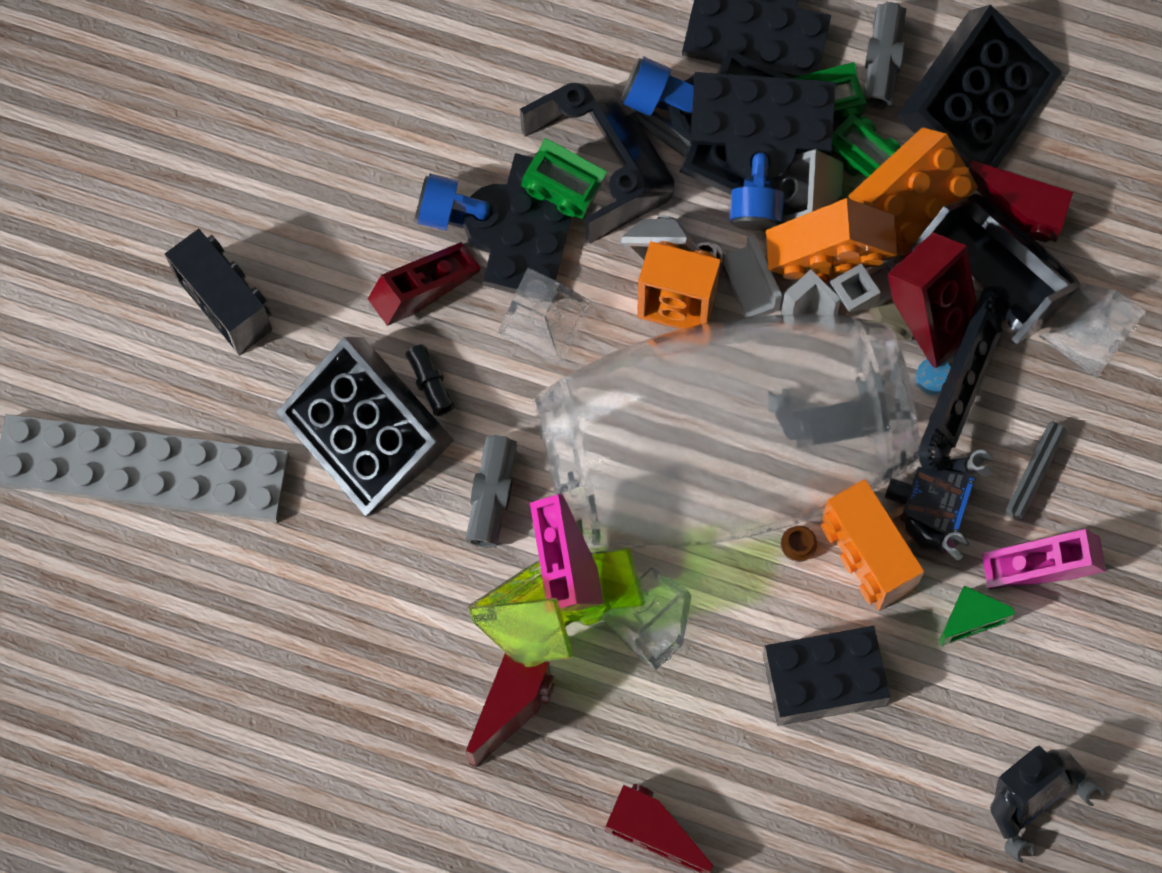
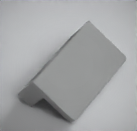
[722,235,782,323]
[781,269,841,327]

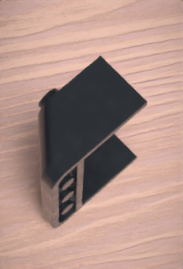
[520,83,674,244]
[910,194,1081,344]

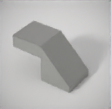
[830,258,896,313]

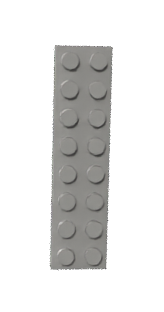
[0,414,289,523]

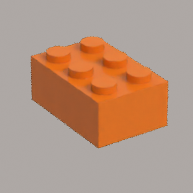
[848,127,978,256]
[766,198,897,285]
[637,241,721,336]
[821,479,924,611]

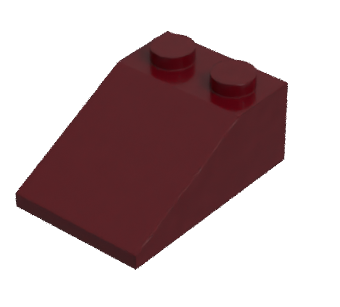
[888,232,977,368]
[466,647,555,767]

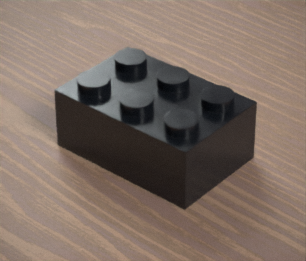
[164,228,272,355]
[763,625,890,726]

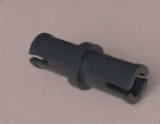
[405,344,455,416]

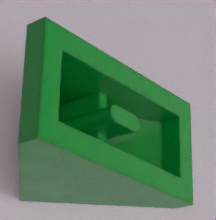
[939,586,1015,646]

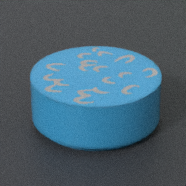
[916,359,951,395]

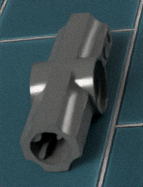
[863,2,907,109]
[465,435,517,548]

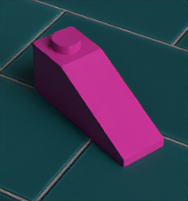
[530,494,604,612]
[982,529,1106,589]

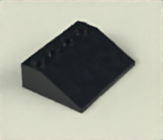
[897,4,1062,168]
[276,337,454,516]

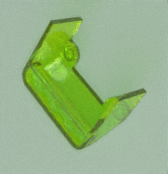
[468,548,645,667]

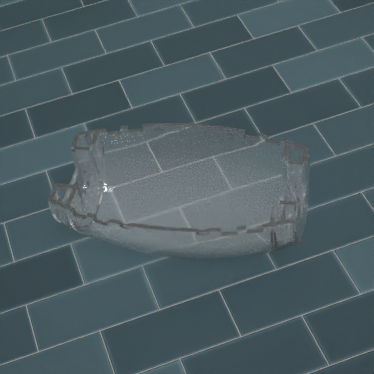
[533,314,919,548]

